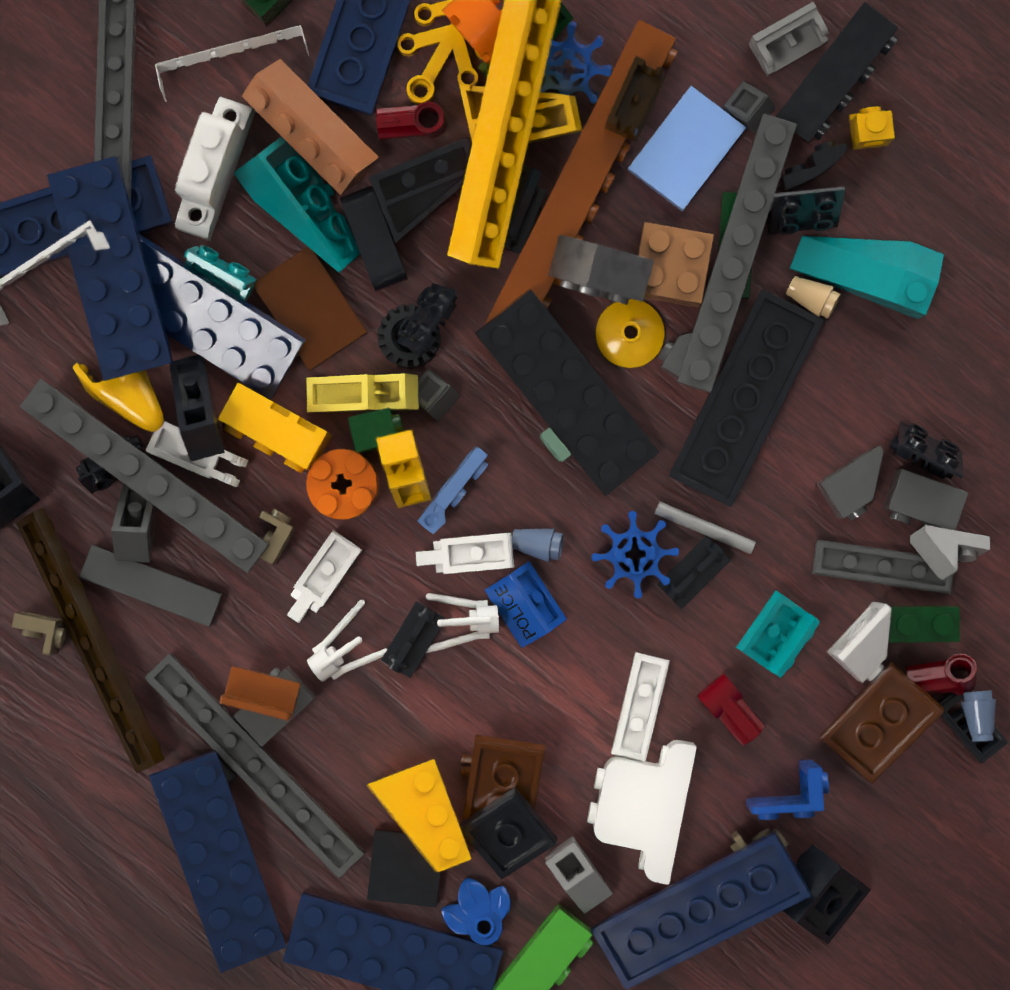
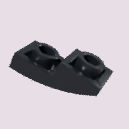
[778,141,847,193]

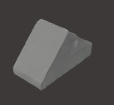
[910,525,990,580]

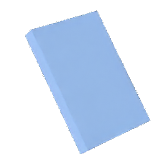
[628,86,746,211]

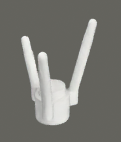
[425,593,499,654]
[307,600,387,682]

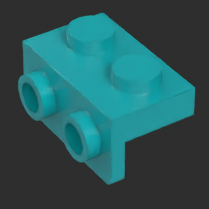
[184,245,257,302]
[736,590,820,678]

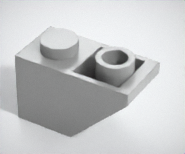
[544,836,613,914]

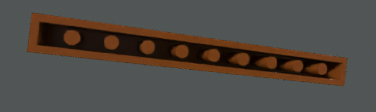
[485,20,678,324]

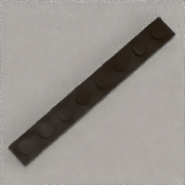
[16,508,165,773]

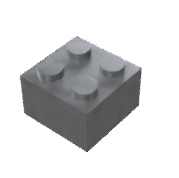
[548,234,654,304]

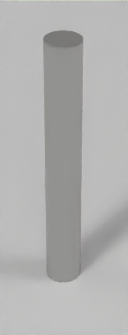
[654,501,756,554]

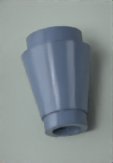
[512,528,564,563]
[961,690,996,742]

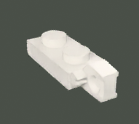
[287,530,362,623]
[416,533,514,574]

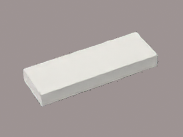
[611,652,670,762]

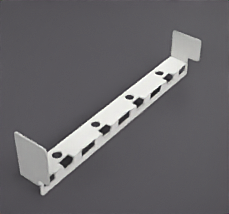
[155,25,309,102]
[0,221,110,326]

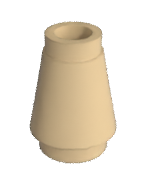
[786,276,841,319]

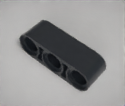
[340,186,408,292]

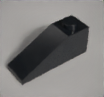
[169,355,225,462]

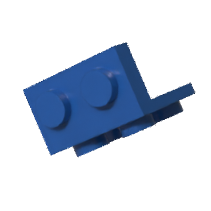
[746,760,829,820]

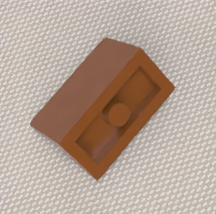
[219,665,301,721]

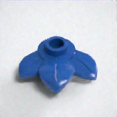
[442,878,511,946]

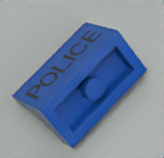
[484,561,567,648]

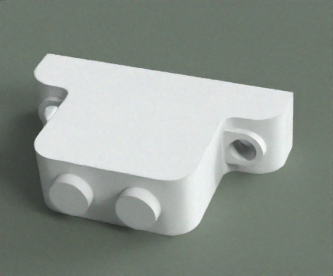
[175,97,256,241]
[587,740,697,885]

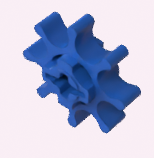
[540,21,613,103]
[591,511,679,599]

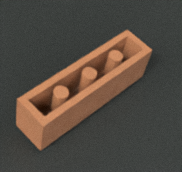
[242,59,379,195]

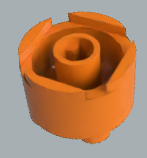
[442,0,503,65]
[306,449,379,520]

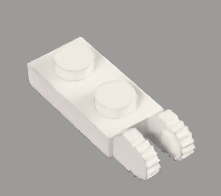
[146,421,249,487]

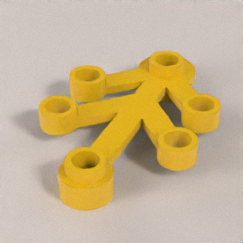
[397,0,482,105]

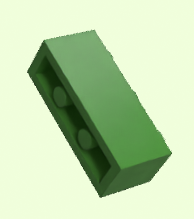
[494,903,593,990]

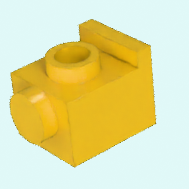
[849,106,895,150]

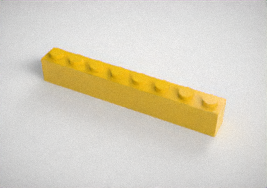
[447,0,561,269]

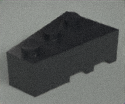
[369,137,471,243]

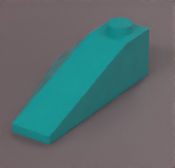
[233,136,360,272]
[789,236,944,319]

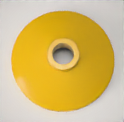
[595,299,665,368]

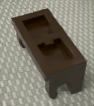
[605,56,666,142]

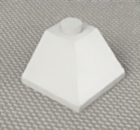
[827,601,891,683]

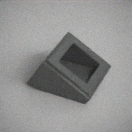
[722,81,775,134]
[418,368,460,421]

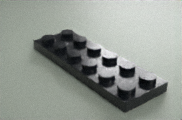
[475,289,659,496]
[668,289,824,507]

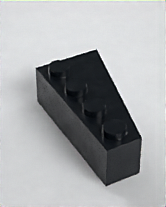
[776,2,899,142]

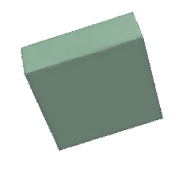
[539,427,572,463]

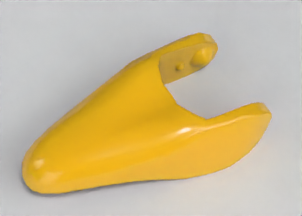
[72,363,164,432]

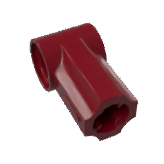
[376,102,447,140]
[905,653,977,695]
[697,673,766,746]

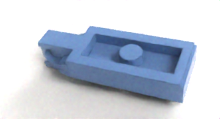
[417,446,488,534]

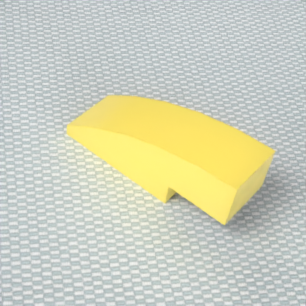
[306,374,419,413]

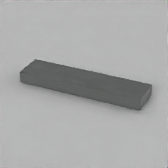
[811,540,954,594]
[79,545,223,627]

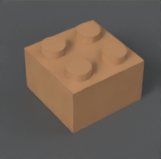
[637,222,714,308]

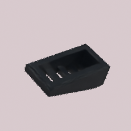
[938,692,1008,764]

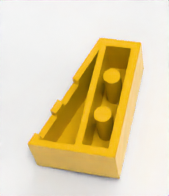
[459,84,583,143]
[218,383,333,473]
[366,759,471,872]

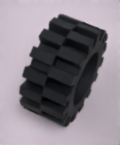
[377,304,441,369]

